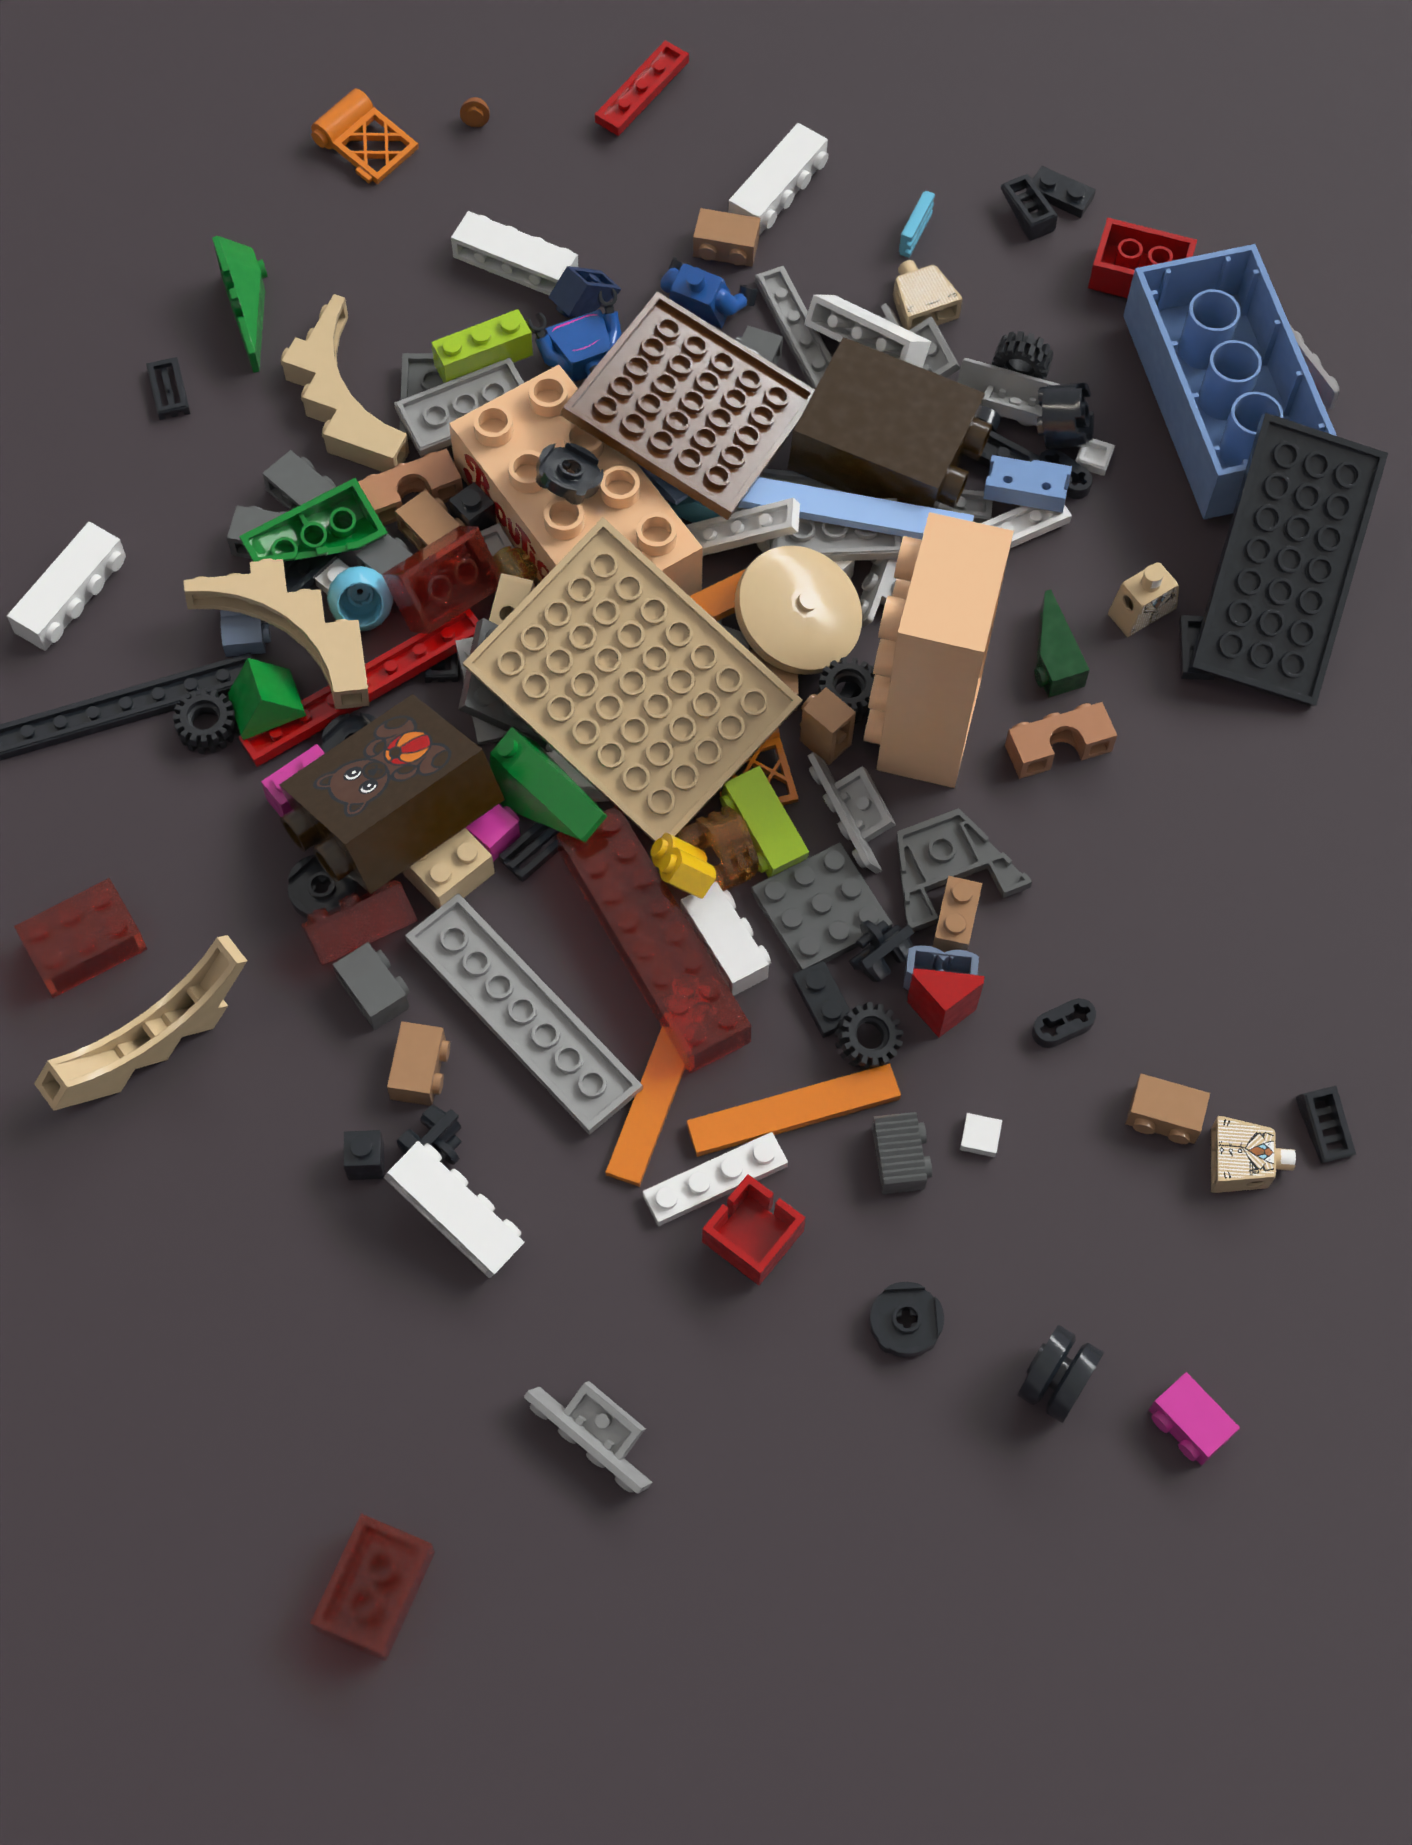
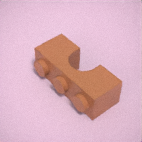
[358,448,463,526]
[1005,702,1117,779]

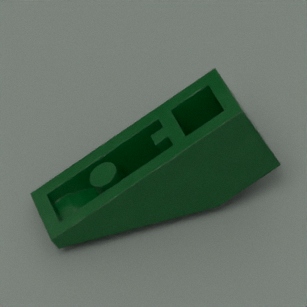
[1034,589,1090,698]

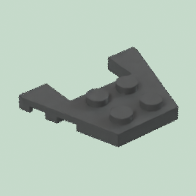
[896,808,1032,932]

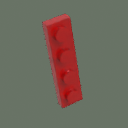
[594,40,689,136]

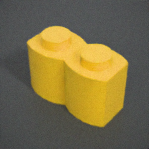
[651,833,716,899]

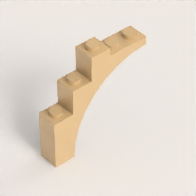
[281,294,409,472]
[183,559,369,709]
[34,935,247,1111]

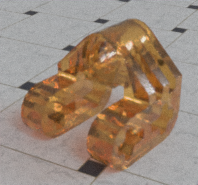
[675,805,759,891]

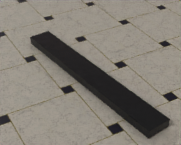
[0,652,253,761]

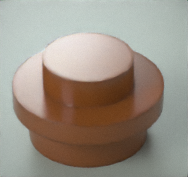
[460,97,490,127]

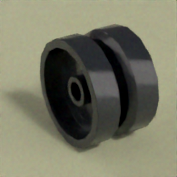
[1017,1325,1104,1423]

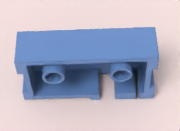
[983,455,1072,513]

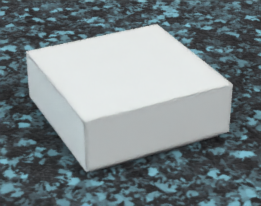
[1075,438,1115,476]
[960,1113,1002,1157]

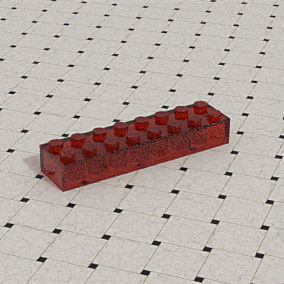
[557,806,751,1074]

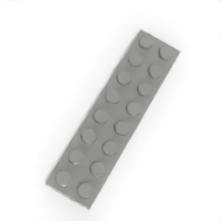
[405,893,643,1135]

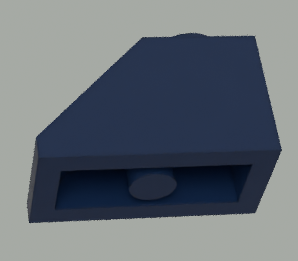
[548,266,621,318]

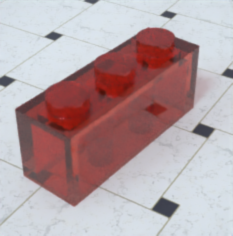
[301,880,418,965]

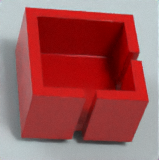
[702,1174,806,1286]

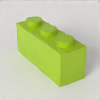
[431,309,533,383]
[720,766,809,878]

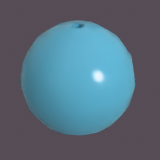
[327,566,393,631]

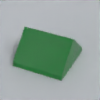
[228,658,306,740]

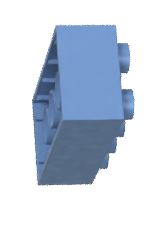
[1123,244,1337,519]

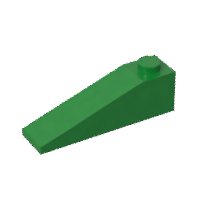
[212,236,268,373]
[239,478,388,562]
[490,727,607,843]

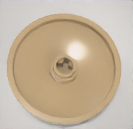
[735,546,862,675]

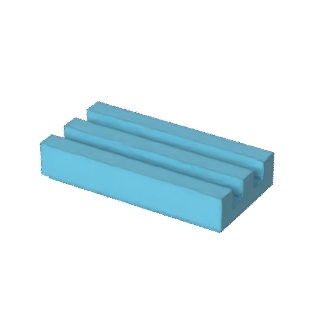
[899,190,935,258]

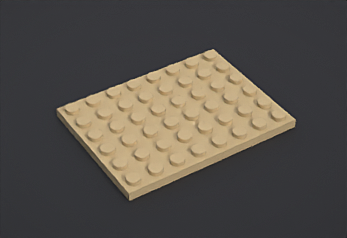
[463,517,803,842]

